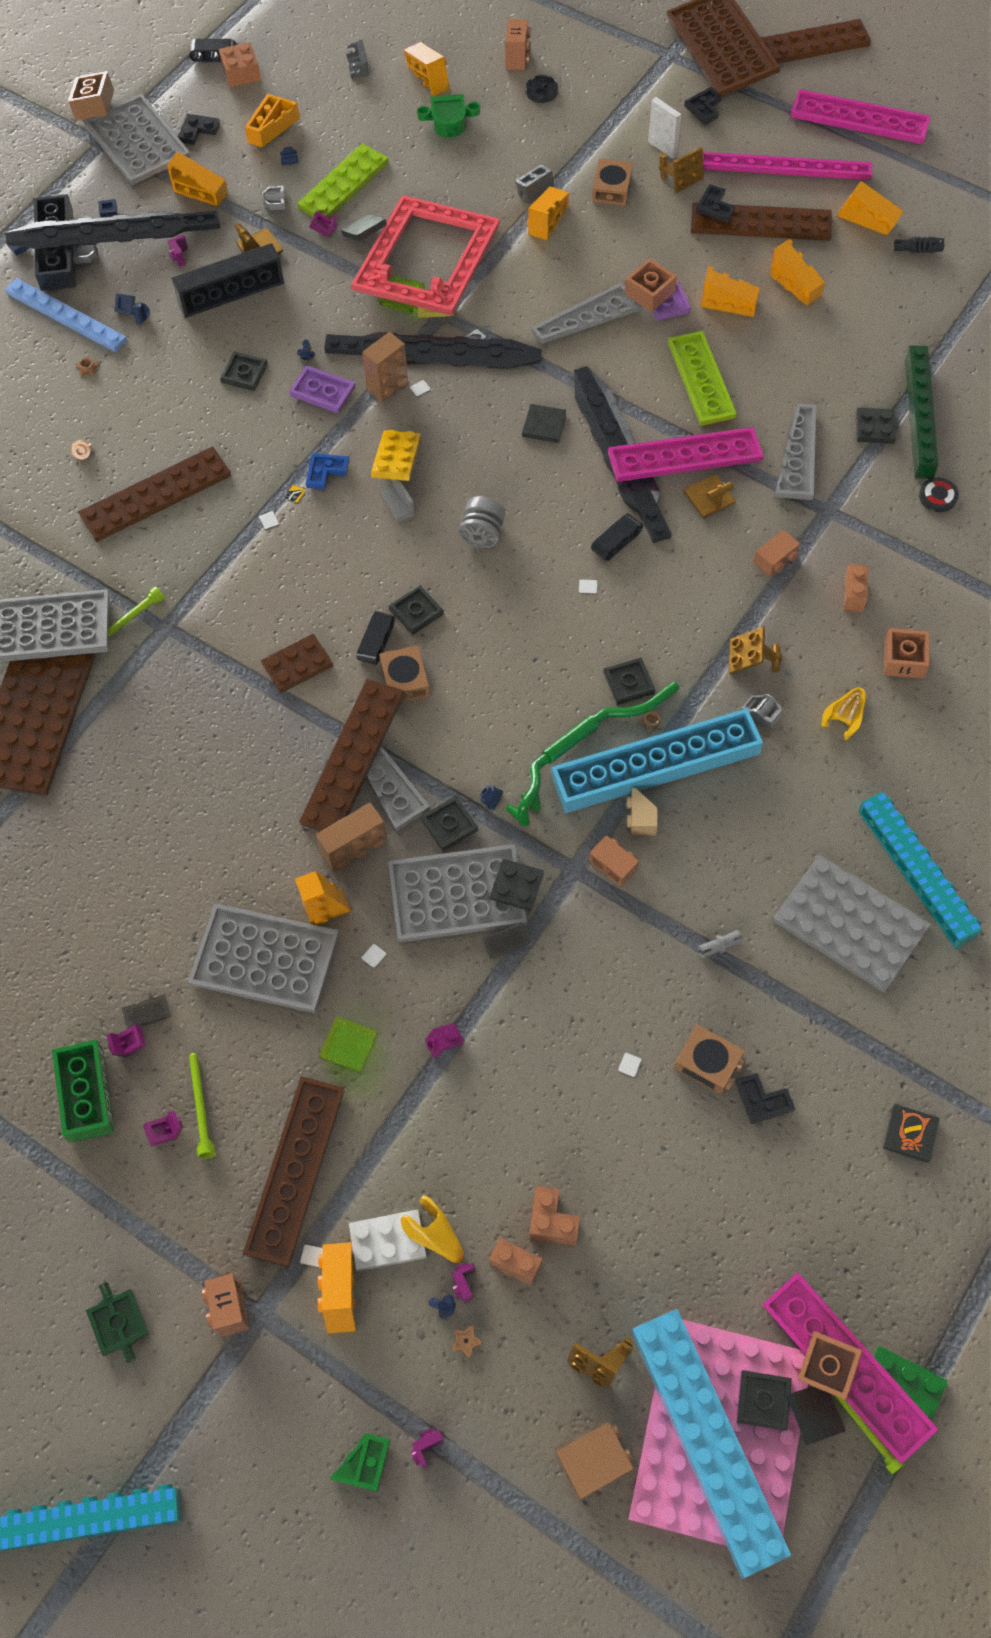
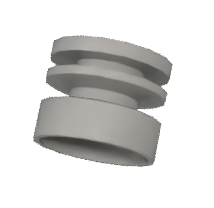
[459,496,505,548]

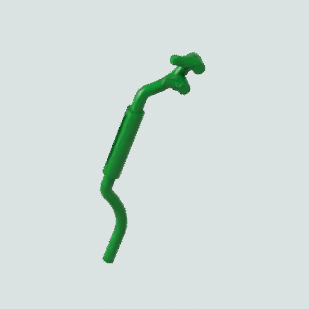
[506,681,679,826]

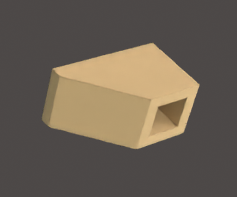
[627,788,657,836]

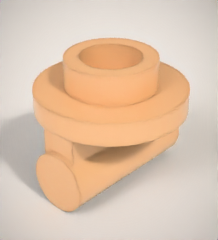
[71,440,92,460]

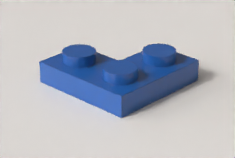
[305,453,350,490]

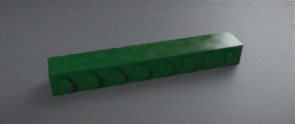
[905,345,939,479]

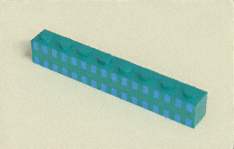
[858,792,982,949]
[0,1484,182,1552]

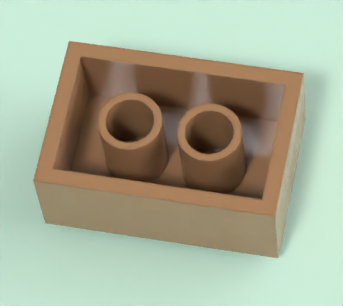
[68,71,114,121]
[362,332,408,402]
[315,802,387,871]

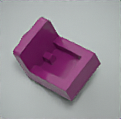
[309,211,338,237]
[168,235,188,267]
[425,1023,465,1058]
[107,1025,147,1058]
[143,1110,182,1147]
[452,1262,476,1304]
[410,1428,444,1469]

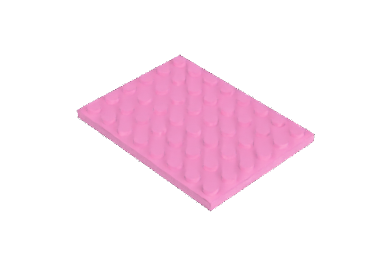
[628,1320,808,1546]

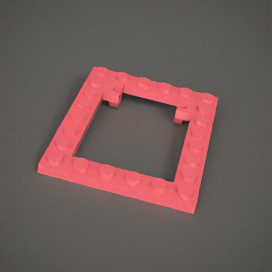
[351,195,500,316]

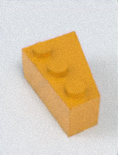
[770,239,825,305]
[701,266,760,317]
[318,1242,356,1334]

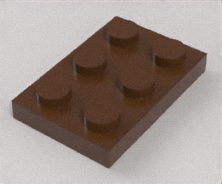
[261,634,333,694]

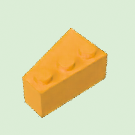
[404,43,450,97]
[245,94,300,148]
[167,151,228,207]
[837,181,903,235]
[527,186,569,241]
[295,871,352,926]

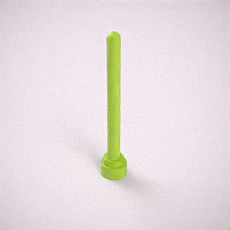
[108,586,165,638]
[189,1053,216,1159]
[834,1395,907,1475]

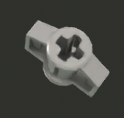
[262,186,286,211]
[73,244,98,264]
[741,694,783,727]

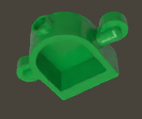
[417,94,480,138]

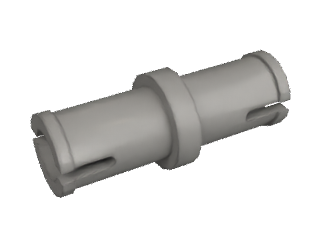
[698,930,743,959]

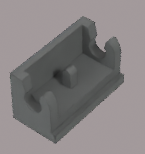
[346,40,369,78]
[515,164,554,204]

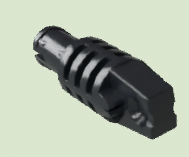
[894,237,945,253]

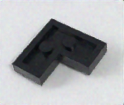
[684,87,721,125]
[177,114,220,145]
[696,184,735,223]
[735,1073,795,1124]

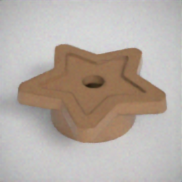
[75,357,99,376]
[638,711,664,734]
[451,1325,482,1358]

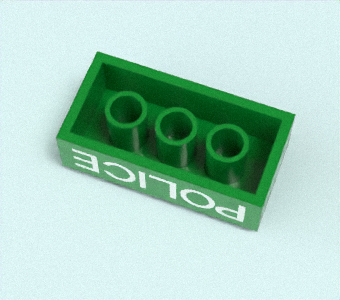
[52,1039,115,1143]

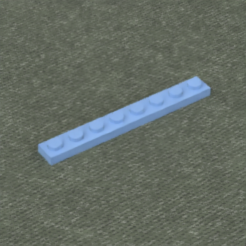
[5,278,127,353]

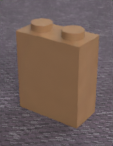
[556,1422,635,1501]

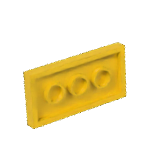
[371,430,421,481]

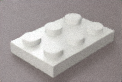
[648,97,681,159]
[349,1210,427,1272]

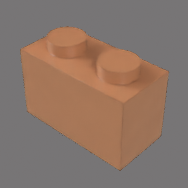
[753,530,800,576]
[843,564,868,612]
[589,835,639,887]
[489,1238,543,1286]

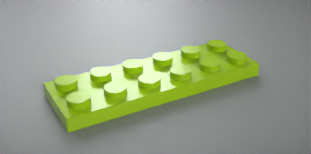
[297,143,389,218]
[667,331,737,426]

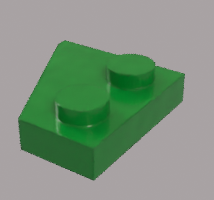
[330,1433,391,1492]

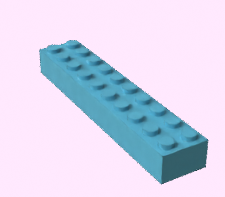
[551,708,763,814]
[631,1309,792,1579]

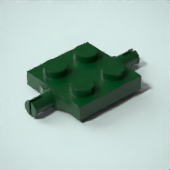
[86,1282,149,1363]

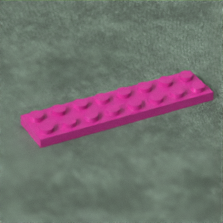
[791,89,931,144]
[608,427,764,482]
[762,1272,939,1464]

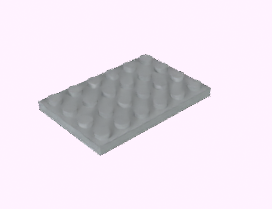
[83,94,191,185]
[0,589,109,662]
[388,844,527,943]
[772,854,931,993]
[188,903,340,1014]

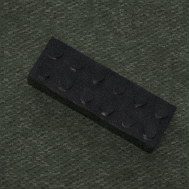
[33,194,76,291]
[171,243,284,318]

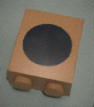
[592,159,633,206]
[379,646,430,702]
[674,1024,746,1095]

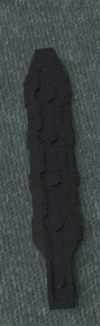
[5,211,220,250]
[324,332,542,369]
[574,366,671,543]

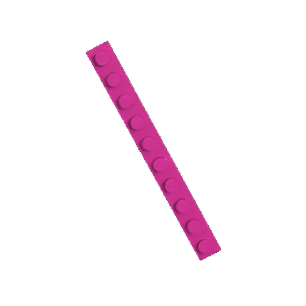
[703,152,872,180]

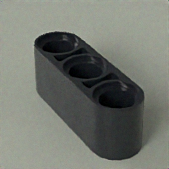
[189,39,237,62]
[591,513,643,561]
[357,611,395,665]

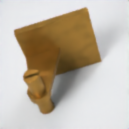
[658,147,704,193]
[235,224,284,254]
[683,474,736,518]
[728,627,782,675]
[567,1338,633,1389]

